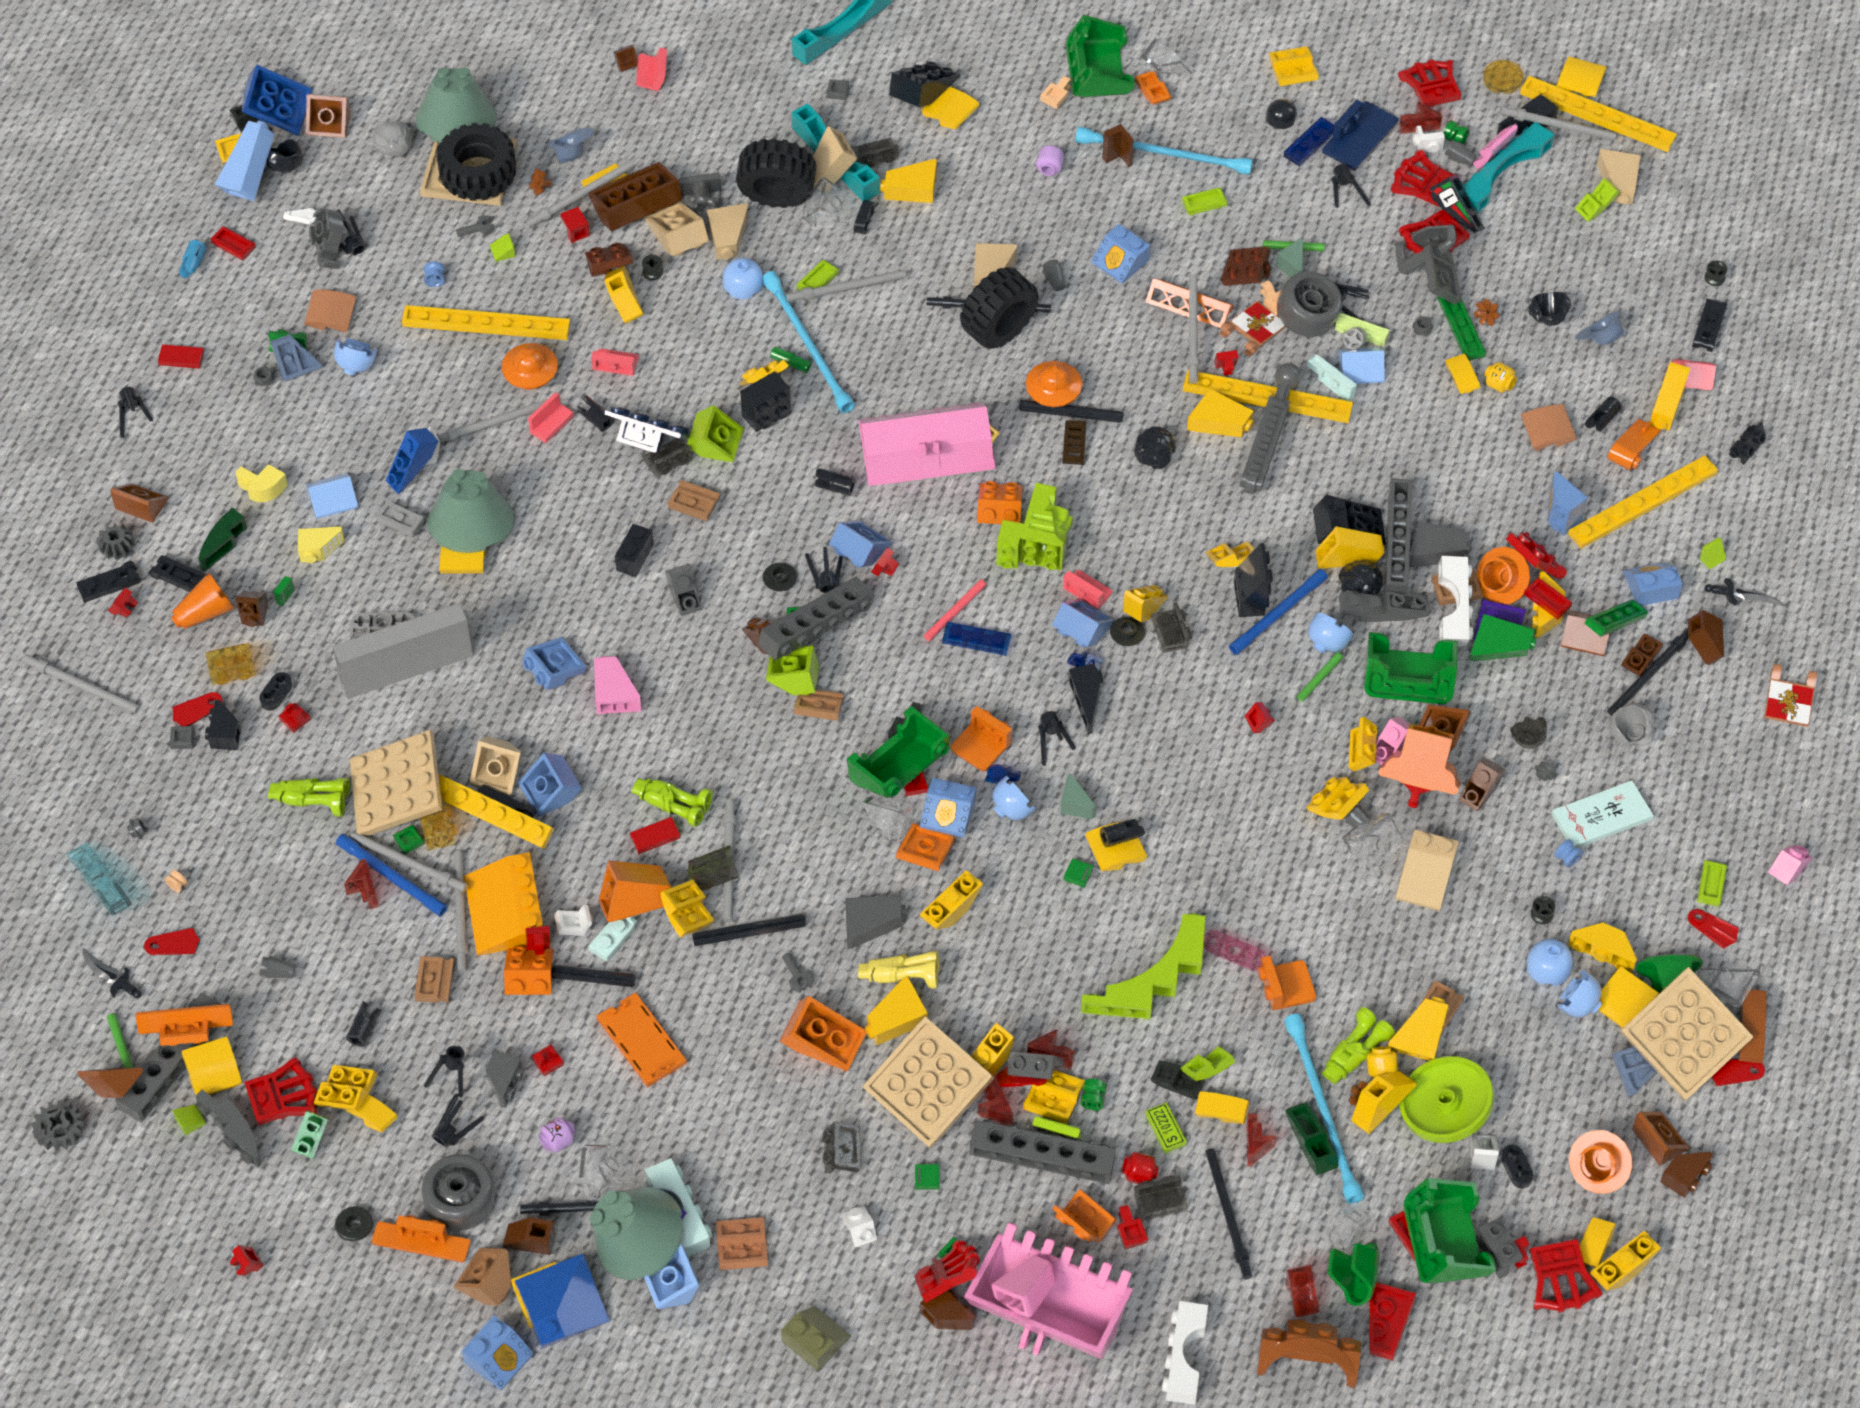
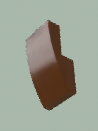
[1621,633,1663,677]

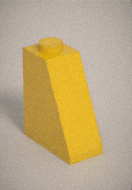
[880,159,937,203]
[1650,362,1691,431]
[1187,389,1255,437]
[1315,527,1384,569]
[865,976,928,1045]
[1388,997,1449,1061]

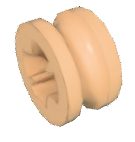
[164,870,188,892]

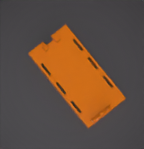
[596,992,687,1088]

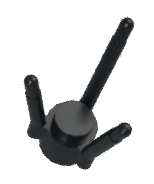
[1331,164,1371,208]
[337,209,366,256]
[1334,282,1369,321]
[118,387,153,438]
[805,547,843,593]
[1038,711,1076,766]
[424,1046,465,1098]
[431,1094,484,1147]

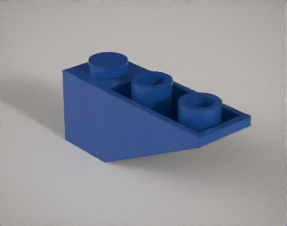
[385,428,439,494]

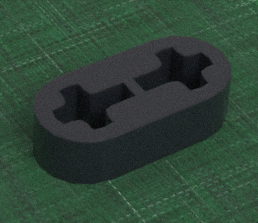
[854,199,875,235]
[259,672,292,711]
[1501,1144,1534,1189]

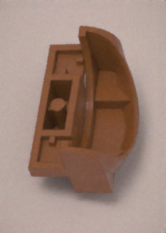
[1257,1319,1361,1389]

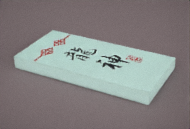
[1551,781,1654,848]

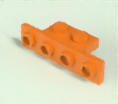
[135,1004,233,1046]
[372,1215,471,1263]

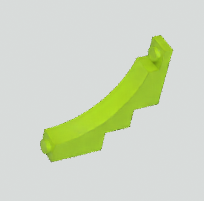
[1081,913,1206,1019]

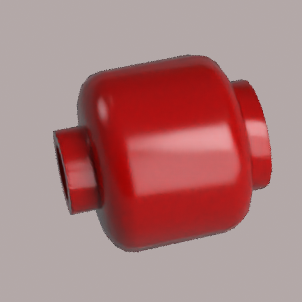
[1122,1152,1159,1186]

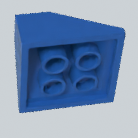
[242,64,312,135]
[514,1254,610,1349]

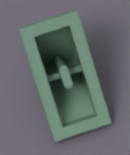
[1276,239,1303,278]
[1060,774,1096,819]

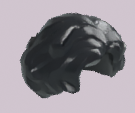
[266,139,303,173]
[1528,292,1571,326]
[1134,426,1176,469]
[1338,560,1383,595]

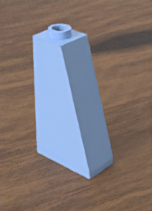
[215,121,274,201]

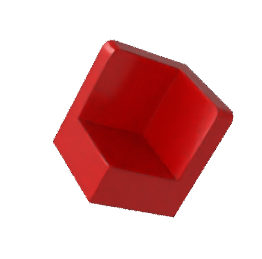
[560,207,590,243]

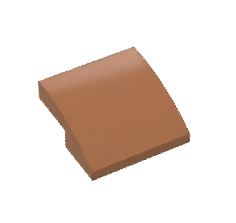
[304,290,356,333]
[1521,404,1577,451]
[716,1217,768,1270]

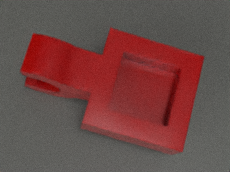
[1117,1205,1148,1250]

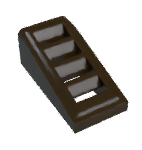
[1062,420,1086,465]

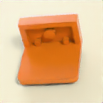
[977,481,1023,524]
[951,706,1012,772]
[504,946,554,995]
[1257,956,1316,1011]
[1052,1189,1117,1242]

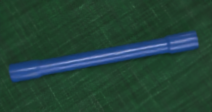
[1229,569,1328,655]
[336,833,448,917]

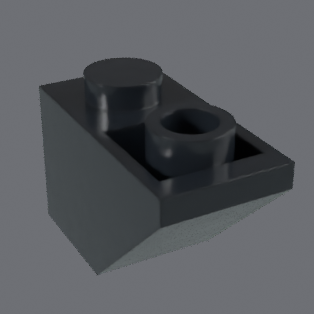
[205,700,241,750]

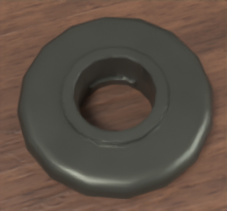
[762,563,797,592]
[1110,617,1145,646]
[335,1206,373,1242]

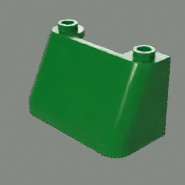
[1066,14,1135,98]
[1364,632,1457,704]
[846,706,950,798]
[1403,1178,1496,1284]

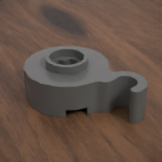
[309,208,343,269]

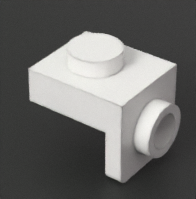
[1412,126,1445,153]
[554,905,593,936]
[842,1206,877,1247]

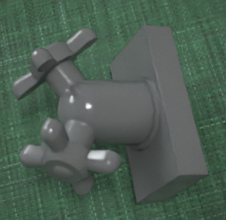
[679,172,722,216]

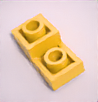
[1445,354,1480,394]
[1195,1091,1250,1124]
[346,1095,398,1133]
[1580,1217,1617,1267]

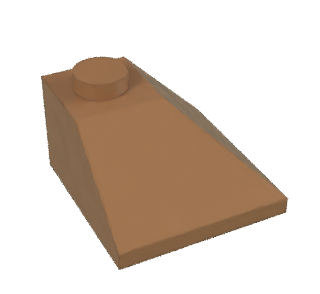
[453,1248,511,1306]

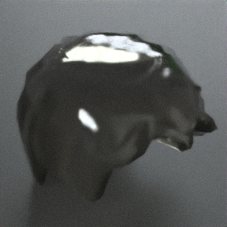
[1510,716,1547,749]

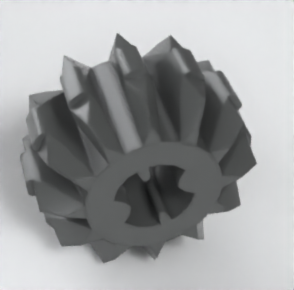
[97,523,135,560]

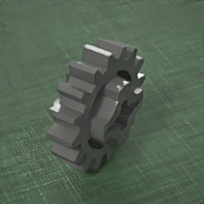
[31,1100,85,1151]

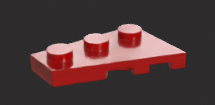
[1369,1282,1416,1361]

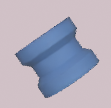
[424,261,445,287]
[1554,839,1583,868]

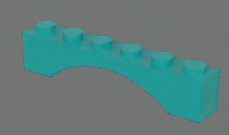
[792,0,891,65]
[791,103,880,202]
[1462,122,1555,214]

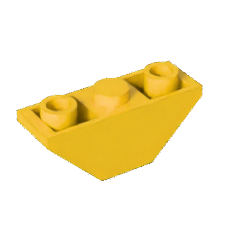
[604,265,644,323]
[1531,571,1566,637]
[1123,585,1168,622]
[920,870,983,930]
[1568,923,1637,973]
[971,1023,1015,1077]
[1351,1071,1417,1135]
[1590,1230,1661,1291]

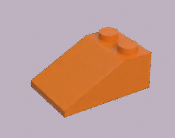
[779,996,866,1071]

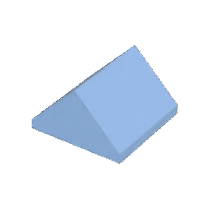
[1338,347,1385,384]
[306,473,358,519]
[644,1243,700,1309]

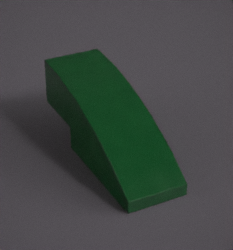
[198,507,247,572]
[1285,1102,1338,1176]

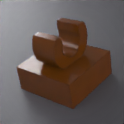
[613,45,638,72]

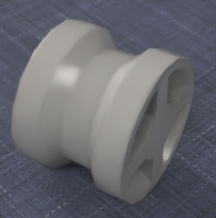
[1343,327,1367,350]

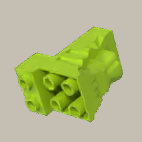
[996,483,1073,570]

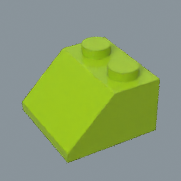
[686,405,744,462]
[766,645,819,696]

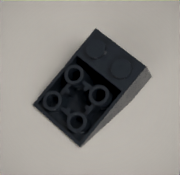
[889,61,960,107]
[1313,494,1386,545]
[1233,543,1273,617]

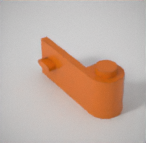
[1607,419,1661,471]

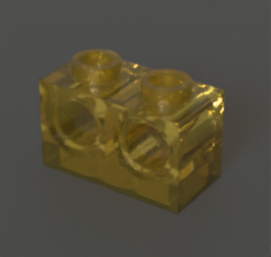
[205,643,256,685]
[420,796,457,851]

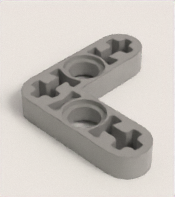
[350,612,414,640]

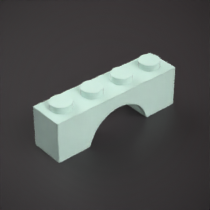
[645,1158,713,1257]

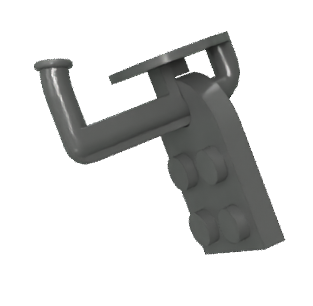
[1394,225,1461,305]

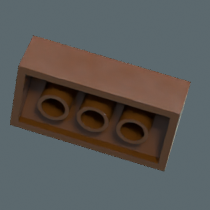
[588,162,682,231]

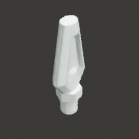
[284,208,316,225]

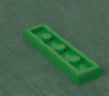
[1437,296,1486,361]
[1584,599,1649,637]

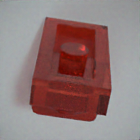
[1399,102,1442,134]
[344,858,379,909]
[1027,1029,1075,1069]
[978,1076,1013,1125]
[1246,1113,1277,1167]
[1285,1264,1319,1317]

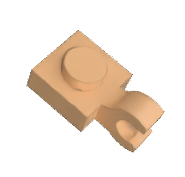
[1040,76,1071,109]
[1260,280,1281,316]

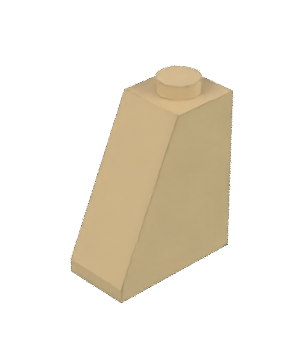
[813,126,857,193]
[1597,149,1641,204]
[707,203,748,260]
[974,243,1017,287]

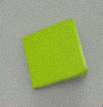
[490,233,515,262]
[1700,537,1726,569]
[172,1105,206,1135]

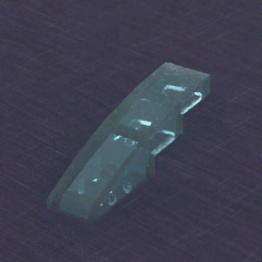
[67,843,132,916]

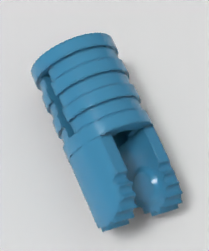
[179,240,207,278]

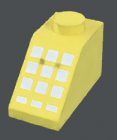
[298,526,344,563]

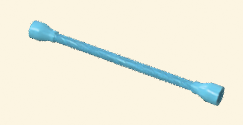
[1075,127,1253,175]
[763,271,855,413]
[1284,1014,1364,1204]

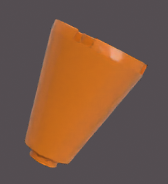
[171,573,234,629]

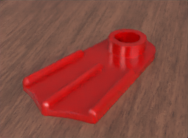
[172,692,223,726]
[1688,909,1739,949]
[144,928,200,955]
[1711,1060,1765,1086]
[996,1066,1048,1087]

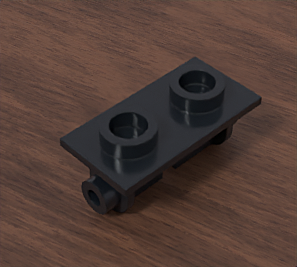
[1729,422,1766,465]

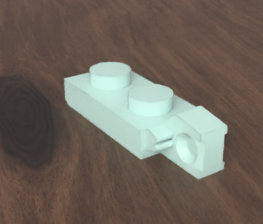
[1307,354,1357,401]
[588,914,639,962]

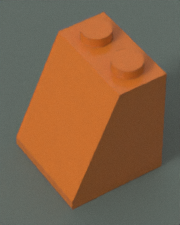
[598,860,672,922]

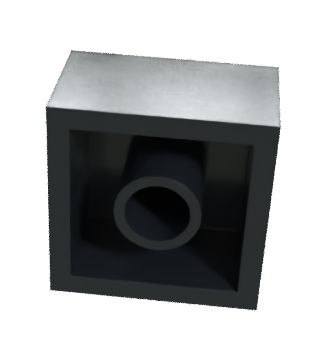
[740,371,791,432]

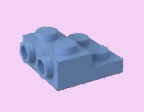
[522,637,587,690]

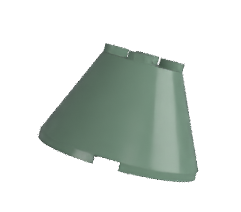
[416,67,497,143]
[427,469,514,553]
[590,1187,684,1281]

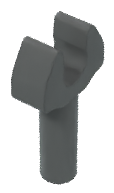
[456,215,495,237]
[782,953,812,993]

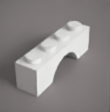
[1438,556,1473,646]
[1162,1301,1208,1405]

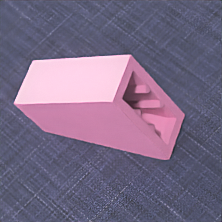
[594,656,641,714]
[991,1255,1055,1318]

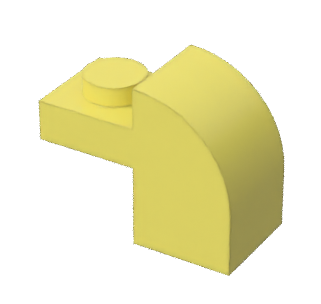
[236,464,288,502]

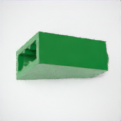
[1469,614,1537,661]

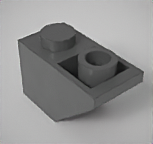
[665,565,702,616]
[486,1050,525,1108]

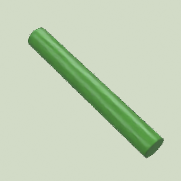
[1262,240,1325,251]
[1296,652,1343,702]
[107,1013,134,1068]

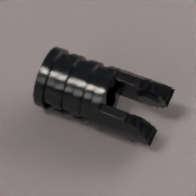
[576,395,614,432]
[1585,396,1622,432]
[815,468,855,496]
[1100,819,1145,848]
[346,1001,381,1047]

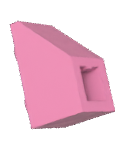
[1376,717,1410,765]
[1768,845,1813,885]

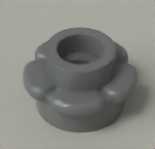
[1412,316,1433,336]
[253,366,274,386]
[1535,761,1556,781]
[127,818,147,839]

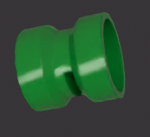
[1443,120,1470,144]
[1080,1079,1107,1111]

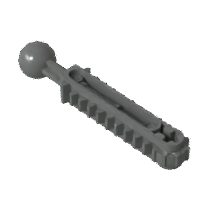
[1240,363,1302,495]

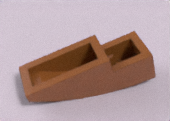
[1739,988,1766,1063]

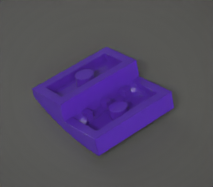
[1473,600,1526,640]

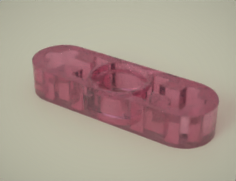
[1203,930,1266,972]

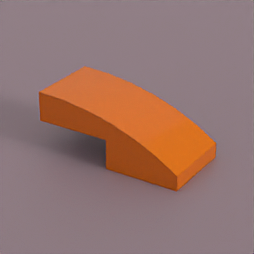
[1135,70,1171,105]

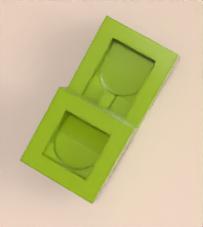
[1575,178,1621,222]
[1181,1046,1235,1081]

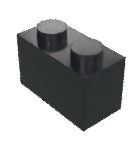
[615,524,654,577]

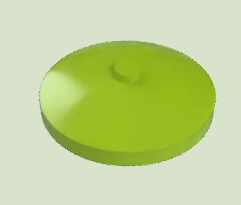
[1399,1056,1495,1143]

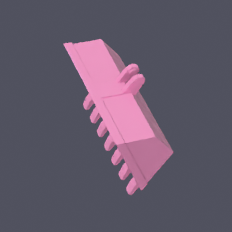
[858,402,995,486]
[964,1223,1133,1359]

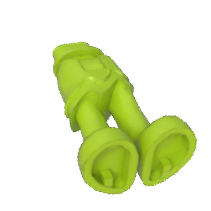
[268,777,350,817]
[631,778,713,827]
[1322,1007,1395,1084]

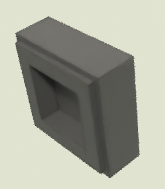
[827,79,849,100]
[170,726,194,749]

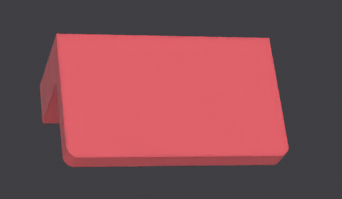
[636,47,667,91]
[591,348,639,376]
[1671,358,1716,390]
[528,392,574,443]
[1063,570,1113,609]

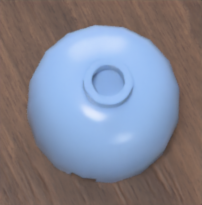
[722,258,764,299]
[334,338,377,375]
[1308,612,1354,654]
[992,776,1036,821]
[1526,939,1573,986]
[1557,970,1602,1018]

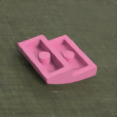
[1473,124,1518,169]

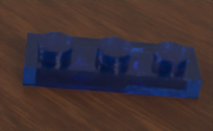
[1283,117,1334,167]
[942,621,1011,656]

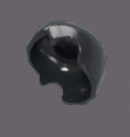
[1266,99,1297,129]

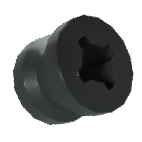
[642,255,663,281]
[1704,260,1728,286]
[1531,896,1556,925]

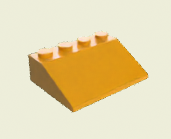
[464,852,543,956]

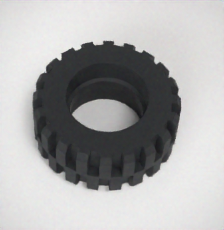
[436,123,517,201]
[736,138,817,208]
[960,267,1039,349]

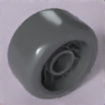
[1276,271,1343,337]
[422,1154,496,1231]

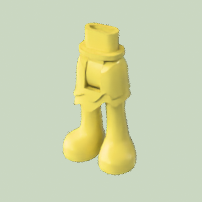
[858,951,940,989]

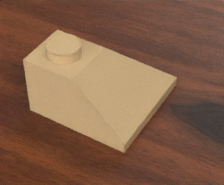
[469,736,522,795]

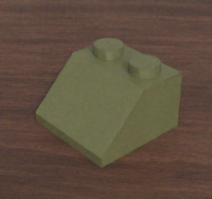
[781,1306,851,1371]

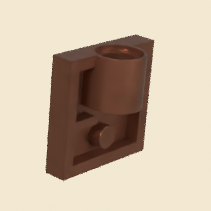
[585,243,633,277]
[1220,246,1271,286]

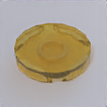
[1483,60,1523,94]

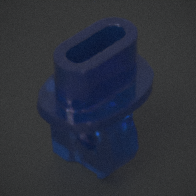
[1067,652,1103,671]
[985,764,1021,784]

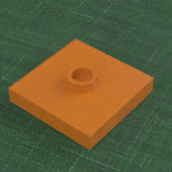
[896,823,955,872]

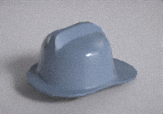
[548,128,594,163]
[1576,311,1624,345]

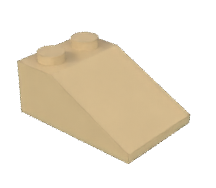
[644,201,709,256]
[1395,829,1459,911]

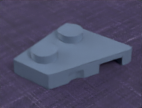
[270,334,322,381]
[1612,1047,1656,1097]

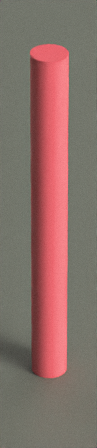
[924,579,986,641]

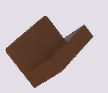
[1102,124,1134,167]

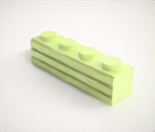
[1335,313,1389,347]

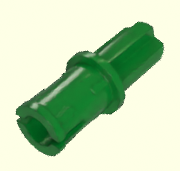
[770,347,812,374]

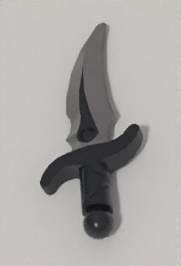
[1704,578,1786,607]
[82,948,142,999]

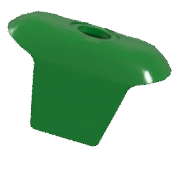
[1636,954,1703,993]
[1327,1243,1379,1306]

